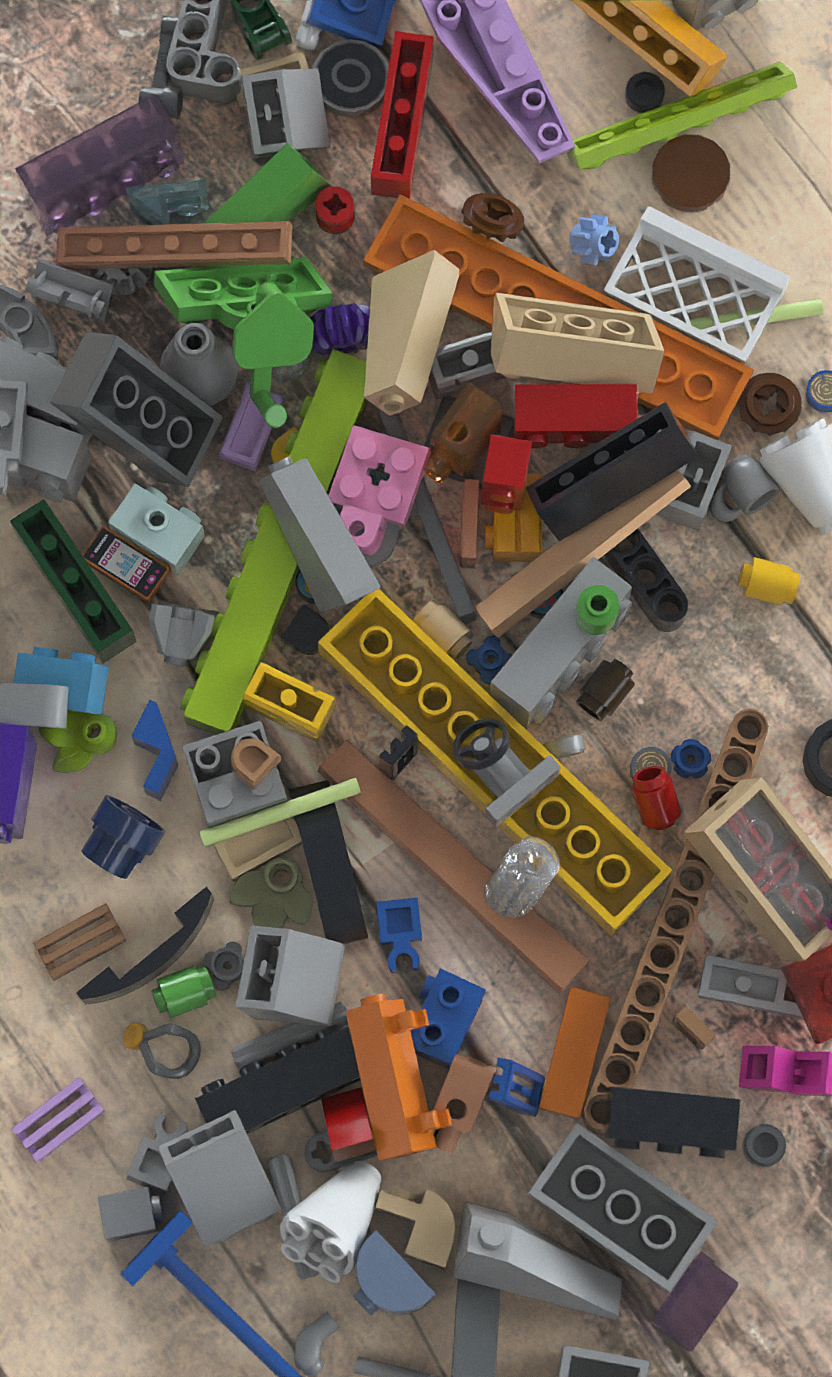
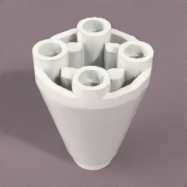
[759,418,832,536]
[280,1161,382,1283]

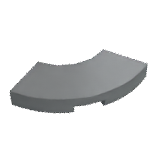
[0,285,58,360]

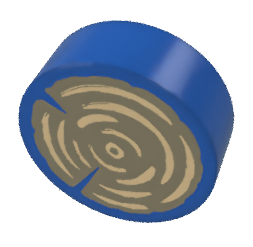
[805,370,832,413]

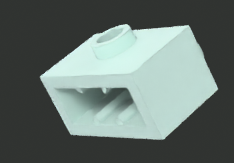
[108,483,205,575]

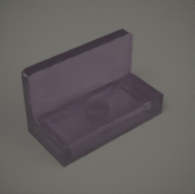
[649,1251,738,1352]

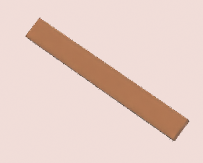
[317,740,589,993]

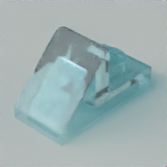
[126,180,209,225]

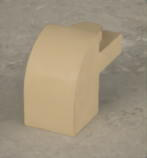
[375,1187,455,1270]

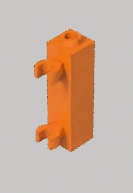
[346,994,452,1161]

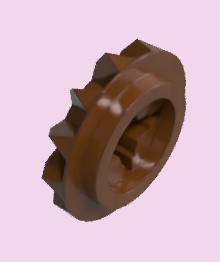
[461,193,524,242]
[737,373,802,437]

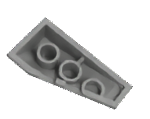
[453,1201,622,1320]

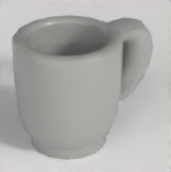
[711,454,780,522]

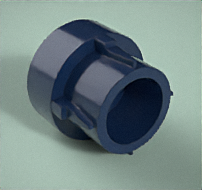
[81,795,166,879]

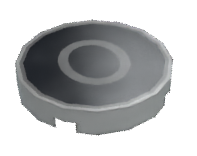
[313,39,389,117]

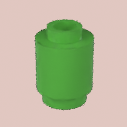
[575,585,619,635]
[151,965,216,1019]

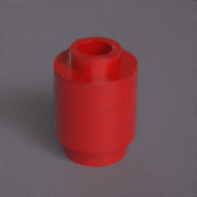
[632,766,682,830]

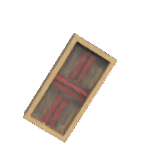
[683,777,832,961]

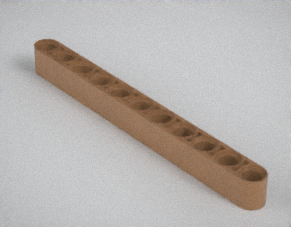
[582,709,769,1134]

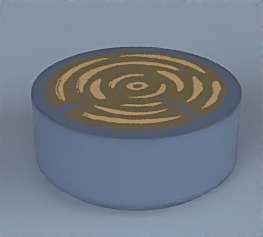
[630,747,672,780]

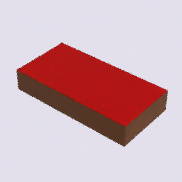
[321,1088,376,1162]

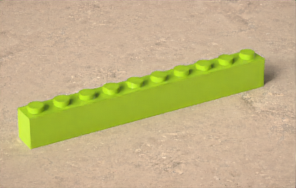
[180,349,369,735]

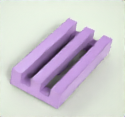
[12,1077,105,1163]

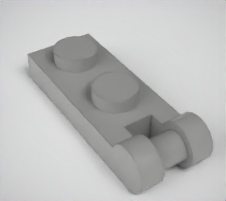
[698,955,820,1021]

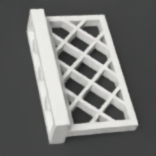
[603,206,790,364]

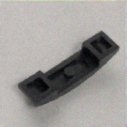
[289,780,368,944]
[76,886,214,1005]

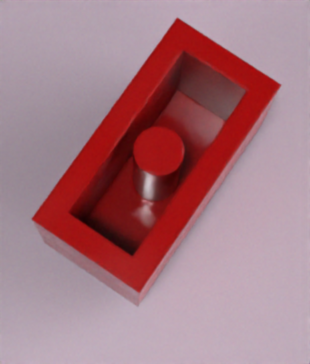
[481,434,532,514]

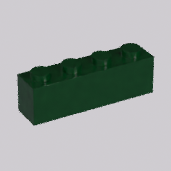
[10,499,137,664]

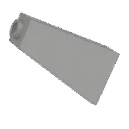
[259,456,381,613]

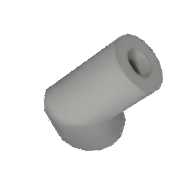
[294,1312,339,1376]

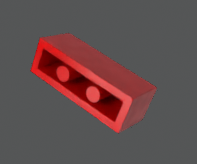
[514,384,638,449]

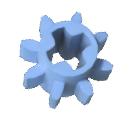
[570,214,619,265]

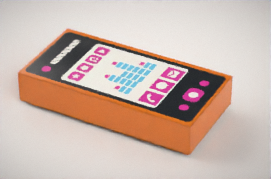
[82,525,171,604]

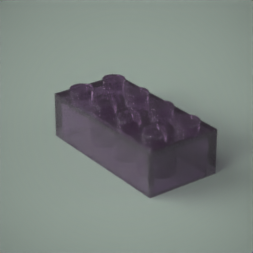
[15,94,184,237]

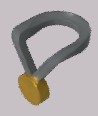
[123,1022,201,1079]

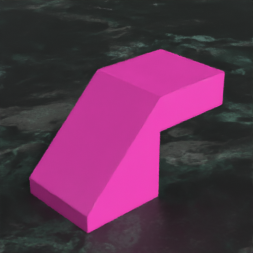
[739,1046,832,1096]

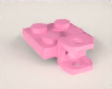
[329,425,431,556]

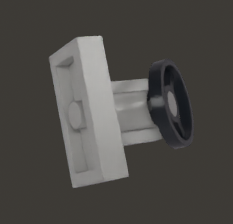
[453,719,561,828]

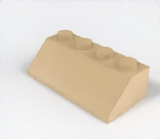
[491,293,664,394]

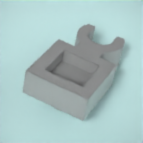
[127,1113,186,1195]

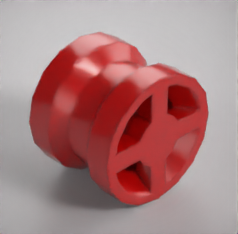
[315,186,355,235]

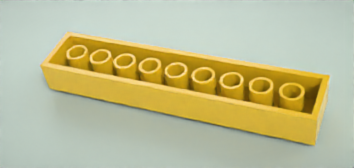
[318,589,673,937]

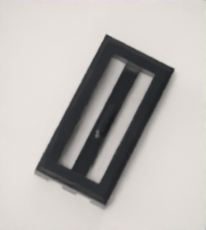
[379,725,418,781]

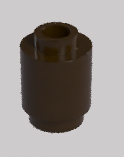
[576,659,635,721]

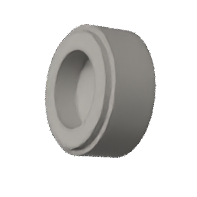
[543,735,586,759]

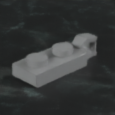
[0,380,28,495]

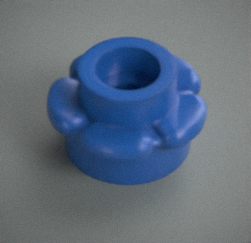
[671,739,711,779]

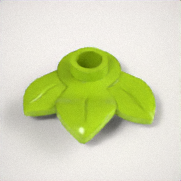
[39,710,118,773]

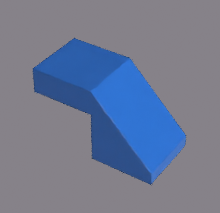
[132,700,178,801]

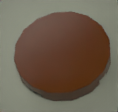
[652,134,730,212]

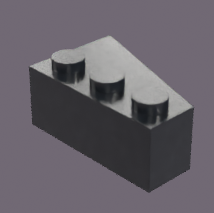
[605,1086,741,1158]

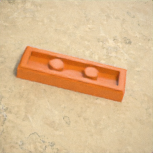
[539,987,611,1120]

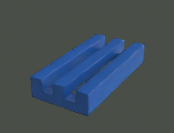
[489,1058,545,1117]

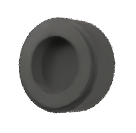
[742,1124,786,1168]

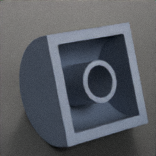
[353,1230,436,1316]

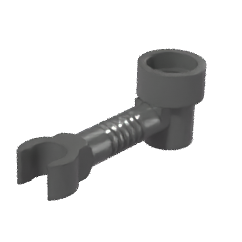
[138,15,183,119]

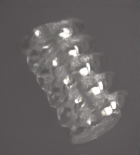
[484,836,559,918]

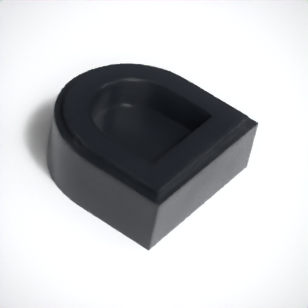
[281,605,329,655]

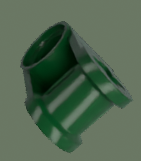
[231,0,292,61]

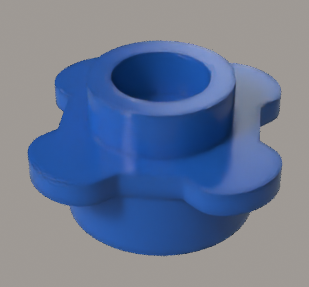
[466,636,512,684]

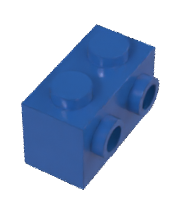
[411,968,486,1069]

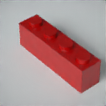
[371,31,434,199]

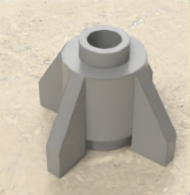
[149,600,220,666]

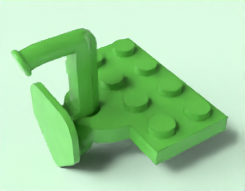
[154,257,333,428]

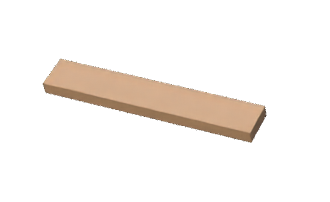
[474,470,691,638]

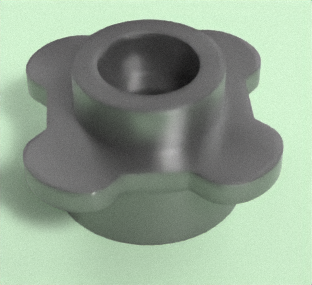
[203,942,244,990]

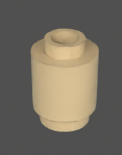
[412,600,472,660]

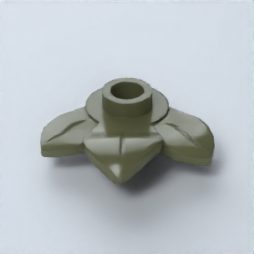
[230,857,313,928]

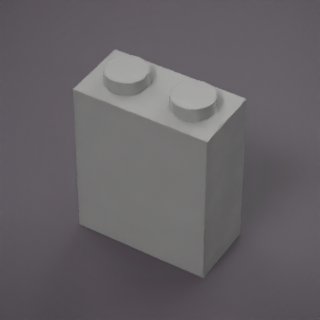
[158,1110,282,1247]

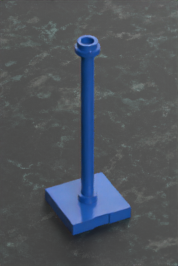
[120,1210,302,1377]

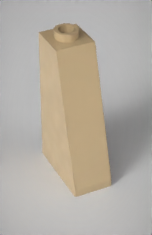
[364,250,459,416]

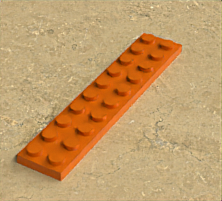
[363,194,754,440]

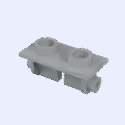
[26,259,113,321]

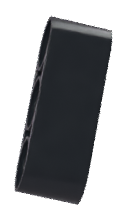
[604,529,688,632]

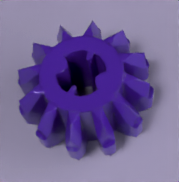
[310,303,370,356]

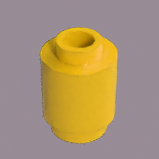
[737,557,800,606]

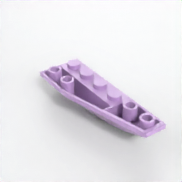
[419,0,575,163]

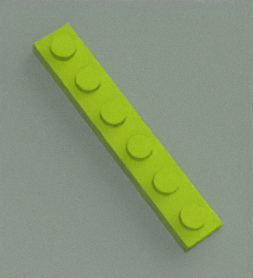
[567,61,797,170]

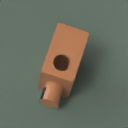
[433,1052,497,1153]

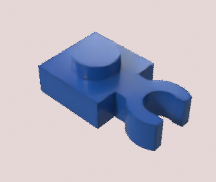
[376,897,422,973]

